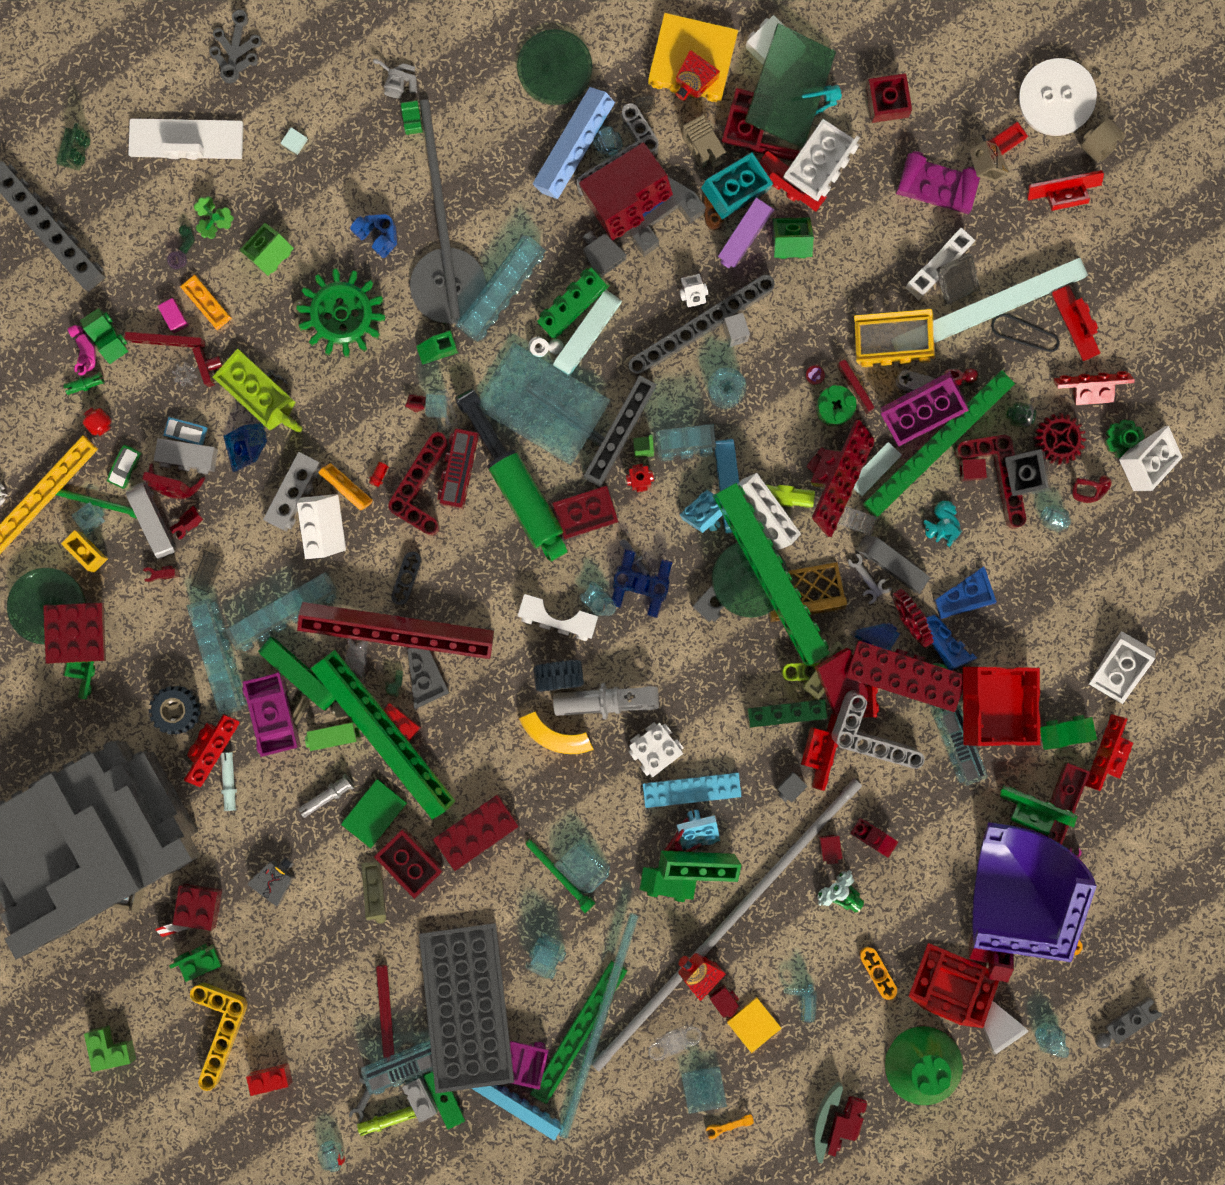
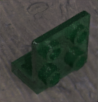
[56,123,91,171]

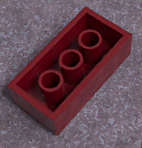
[433,794,520,871]

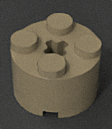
[1080,116,1126,163]

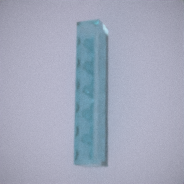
[455,235,546,342]
[225,572,339,652]
[187,599,247,716]

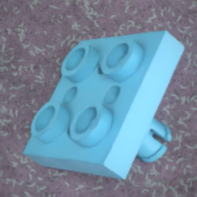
[679,490,722,533]
[677,810,720,850]

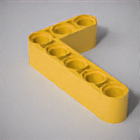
[190,982,248,1091]

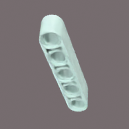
[553,290,622,376]

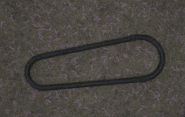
[991,314,1060,352]

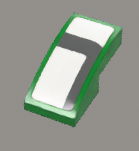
[107,445,142,489]

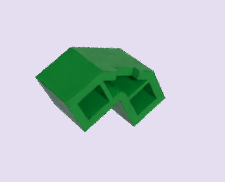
[80,308,129,364]
[1040,714,1097,750]
[639,867,697,902]

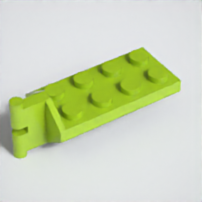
[213,349,302,432]

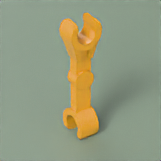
[705,1114,754,1139]

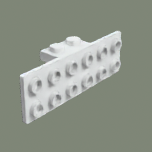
[129,119,243,160]

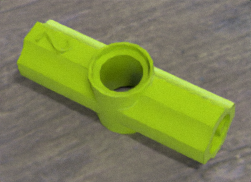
[766,485,815,508]

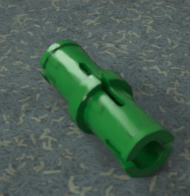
[63,372,105,396]

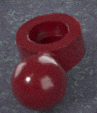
[944,368,978,386]

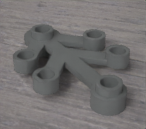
[209,10,262,83]

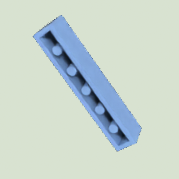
[533,87,615,199]

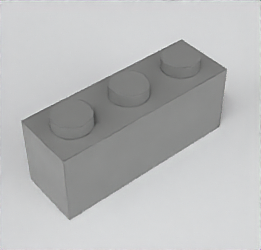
[154,438,218,474]

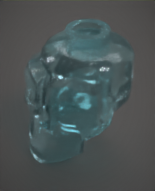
[592,126,623,157]
[1035,1022,1069,1058]

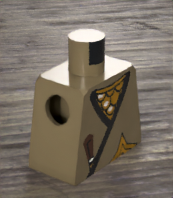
[970,134,1010,182]

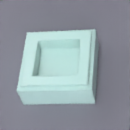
[281,128,308,155]

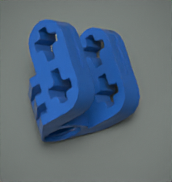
[350,214,397,258]

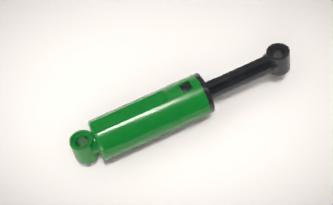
[455,388,568,562]

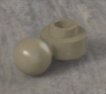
[293,299,314,334]

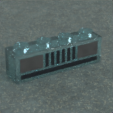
[934,705,988,786]
[361,1040,433,1095]

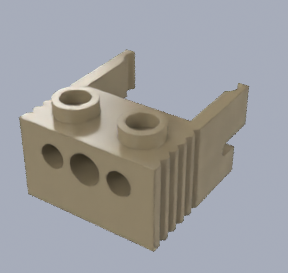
[682,115,726,169]

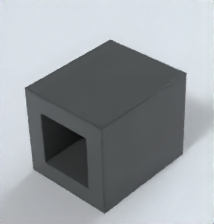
[776,772,808,803]

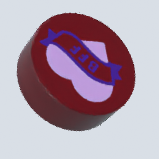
[805,365,825,385]

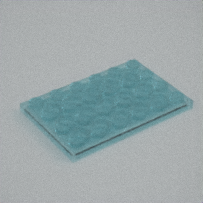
[479,342,611,466]

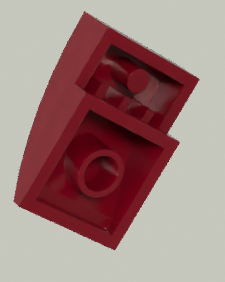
[722,88,773,151]

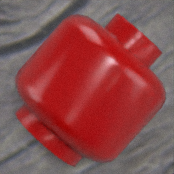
[83,407,112,436]

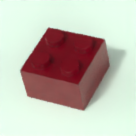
[866,73,912,123]
[173,884,222,931]

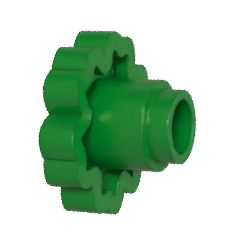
[1105,420,1145,458]

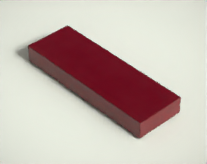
[837,359,875,414]

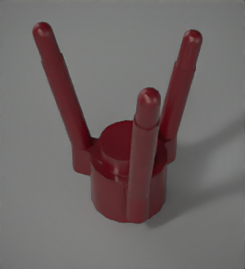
[663,818,702,852]

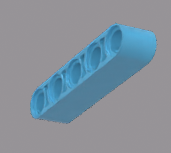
[714,439,739,533]

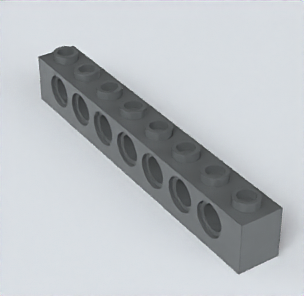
[0,161,106,292]

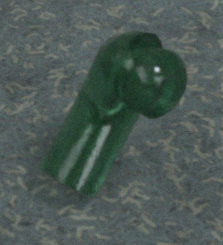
[178,225,195,255]

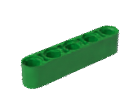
[258,636,335,711]

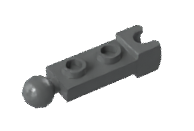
[1095,997,1162,1048]

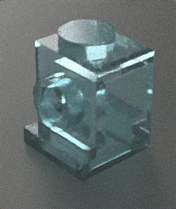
[71,502,105,536]

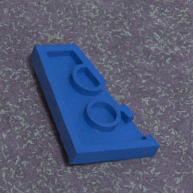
[934,566,997,619]
[926,615,977,671]

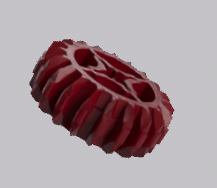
[1033,413,1086,465]

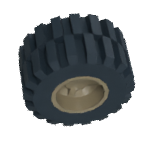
[533,660,584,692]
[148,686,201,735]

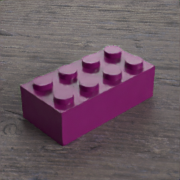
[881,372,969,446]

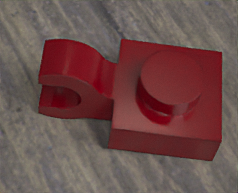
[170,506,203,540]
[143,566,180,582]

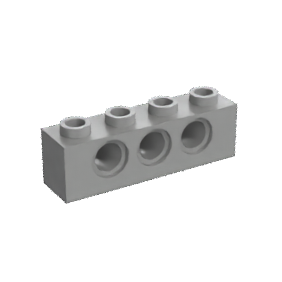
[263,452,322,532]

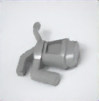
[373,59,417,98]

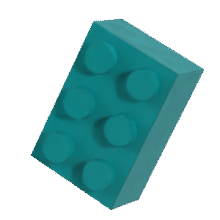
[701,153,773,219]

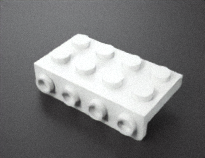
[783,119,860,201]

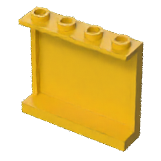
[648,13,738,102]

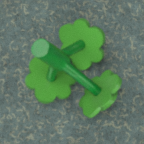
[194,196,234,239]

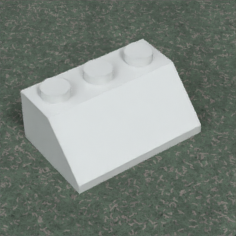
[297,494,346,559]

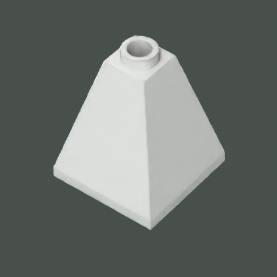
[983,1001,1029,1055]

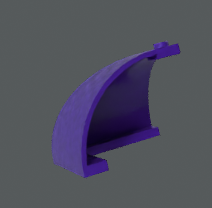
[972,822,1097,962]

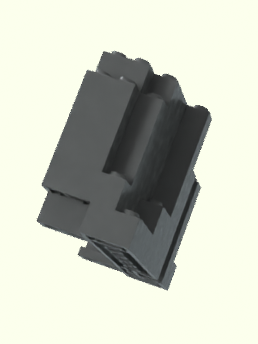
[0,740,201,960]

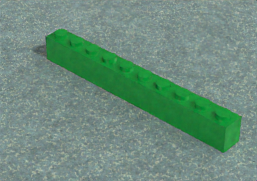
[862,370,1015,518]
[713,483,830,665]
[311,650,455,819]

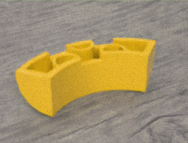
[519,711,594,754]

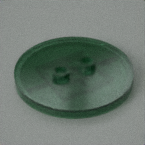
[517,29,592,105]
[712,542,788,618]

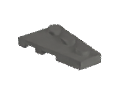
[408,648,450,710]

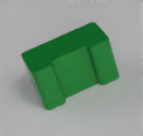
[401,100,423,135]

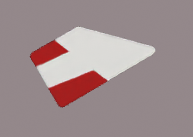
[155,924,189,937]

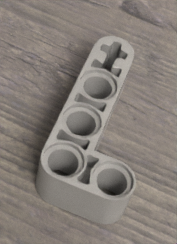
[126,481,176,559]

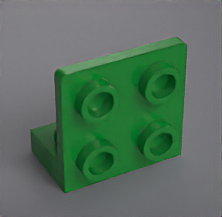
[169,943,222,982]

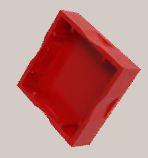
[963,667,1040,746]

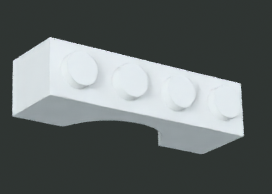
[905,228,975,300]
[518,594,598,641]

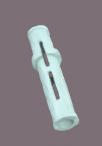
[221,752,237,811]

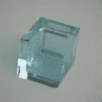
[425,394,448,418]

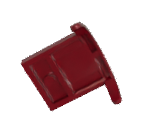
[142,463,205,499]

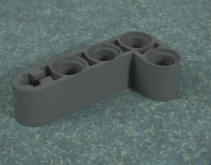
[855,535,930,594]

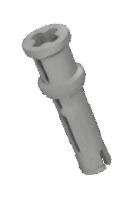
[298,774,355,818]

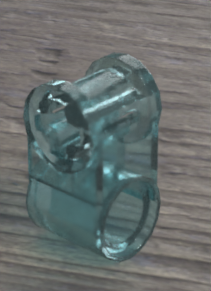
[579,581,616,616]

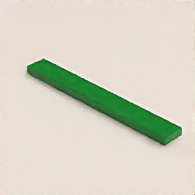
[530,960,628,1105]

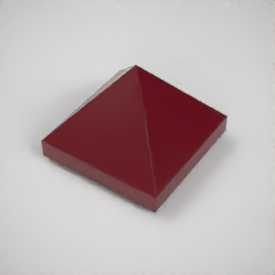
[405,395,428,413]

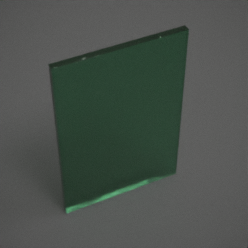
[744,23,836,148]

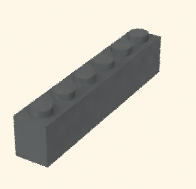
[584,376,657,487]

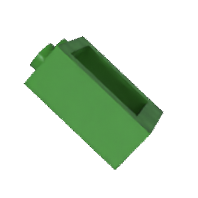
[305,722,362,751]

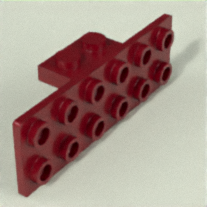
[810,420,875,537]
[846,641,963,712]

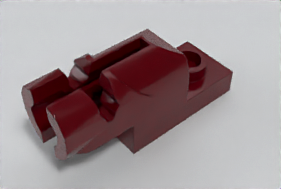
[826,1096,868,1157]

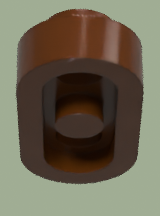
[704,196,724,230]

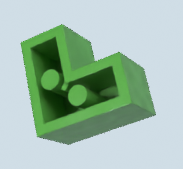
[84,1025,136,1072]

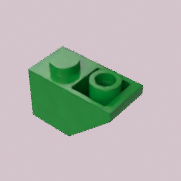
[416,331,458,365]

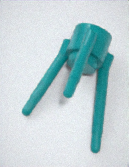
[801,84,842,120]

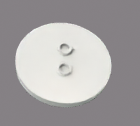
[1019,58,1097,136]

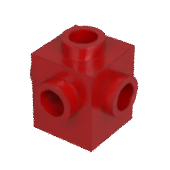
[626,464,654,492]

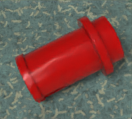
[369,462,389,487]

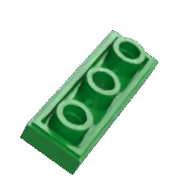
[423,1071,466,1130]

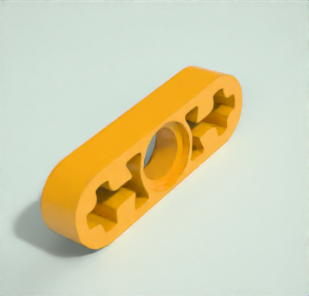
[859,947,897,1000]

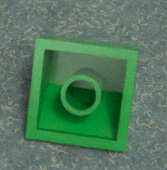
[772,217,814,259]

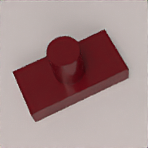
[192,346,223,387]

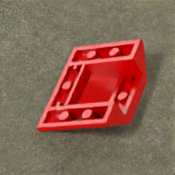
[909,943,999,1028]

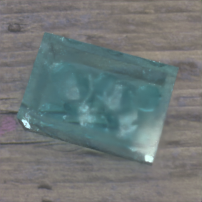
[655,424,716,461]

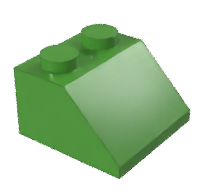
[239,223,294,276]

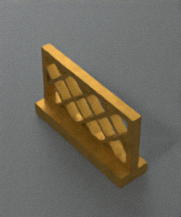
[765,562,847,622]

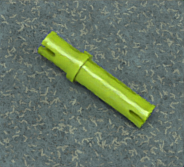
[357,1106,416,1136]

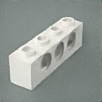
[737,473,801,551]

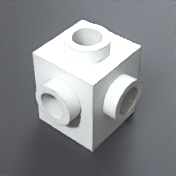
[679,274,708,307]

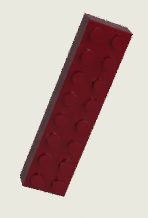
[1037,762,1090,845]

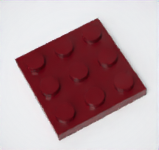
[44,603,106,664]

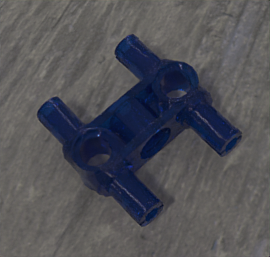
[610,549,673,618]

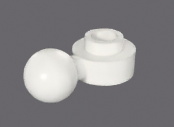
[528,336,564,357]

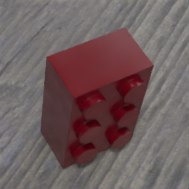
[374,828,445,899]

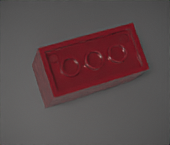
[579,142,673,240]

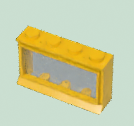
[854,309,935,367]

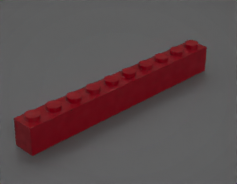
[297,602,494,659]

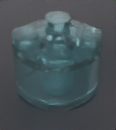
[707,368,746,409]
[525,933,566,980]

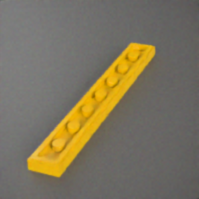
[0,435,98,554]

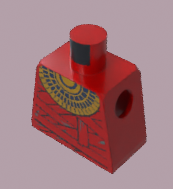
[675,50,720,101]
[678,953,726,1001]

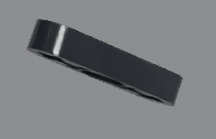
[391,551,422,605]

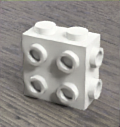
[628,722,683,777]

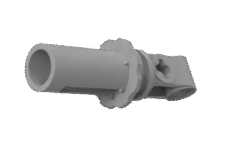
[553,683,659,719]

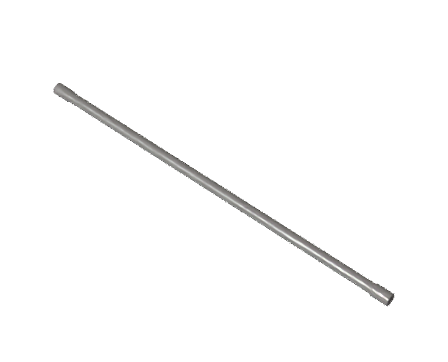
[591,778,862,1072]

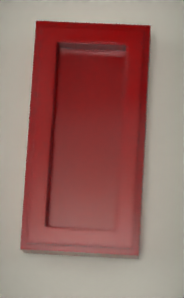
[988,121,1028,155]

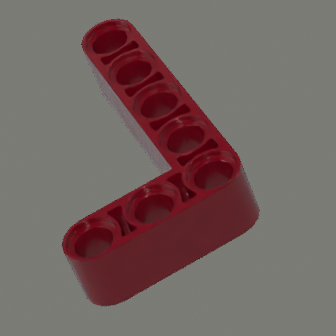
[388,432,448,536]
[954,435,1026,529]

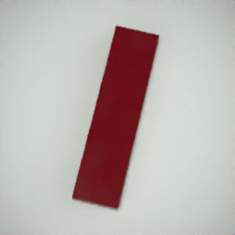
[125,332,205,349]

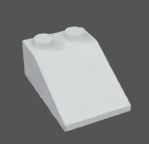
[1119,426,1182,491]
[1089,631,1155,704]

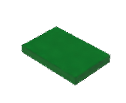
[341,779,407,849]

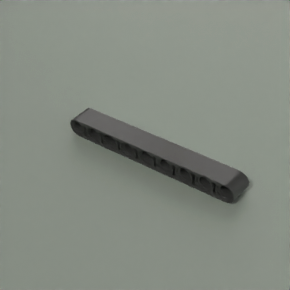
[629,275,775,376]

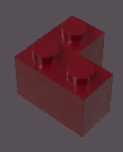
[969,935,1014,982]

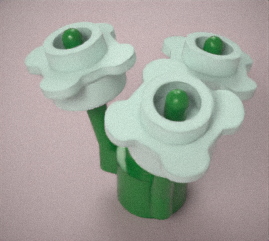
[817,870,864,913]

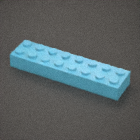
[643,772,741,808]
[472,1085,562,1140]

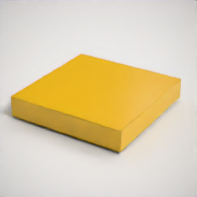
[727,997,782,1053]

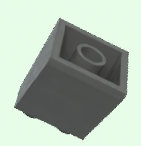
[1005,449,1052,496]

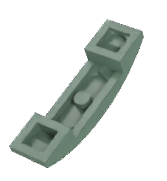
[813,1082,843,1163]

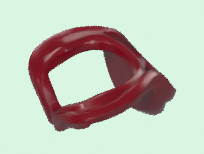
[1072,475,1112,503]

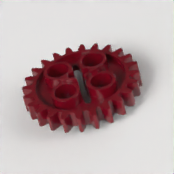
[892,588,934,647]

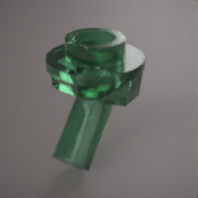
[384,670,403,698]

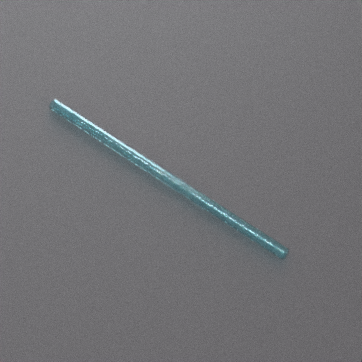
[559,913,639,1138]

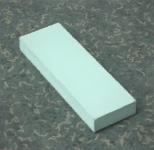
[853,442,902,497]

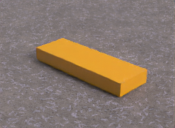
[180,274,232,330]
[318,463,373,510]

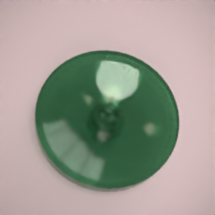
[7,568,86,645]

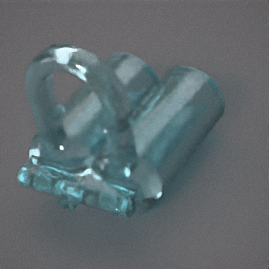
[783,984,817,1022]

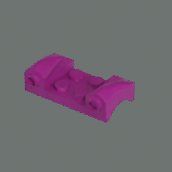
[896,151,980,214]
[242,672,301,757]
[510,1041,549,1090]

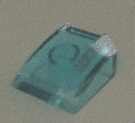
[554,837,610,893]

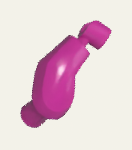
[68,325,96,375]

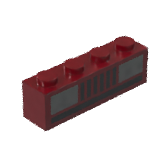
[437,428,479,510]

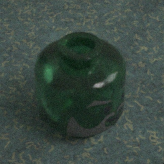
[1006,402,1036,428]

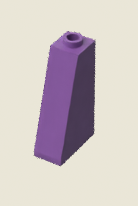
[718,198,775,268]

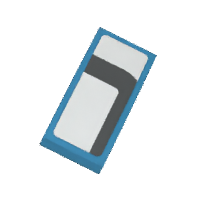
[163,417,208,445]

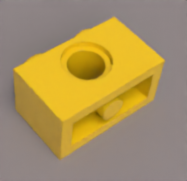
[61,530,108,572]

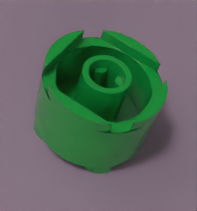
[816,385,856,427]

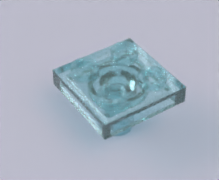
[681,1066,727,1114]

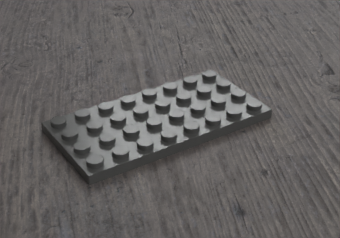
[419,923,515,1094]

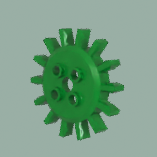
[297,269,385,358]

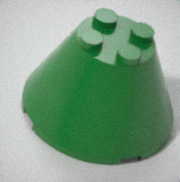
[885,1026,963,1105]

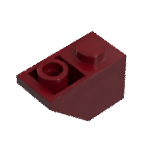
[850,818,898,858]

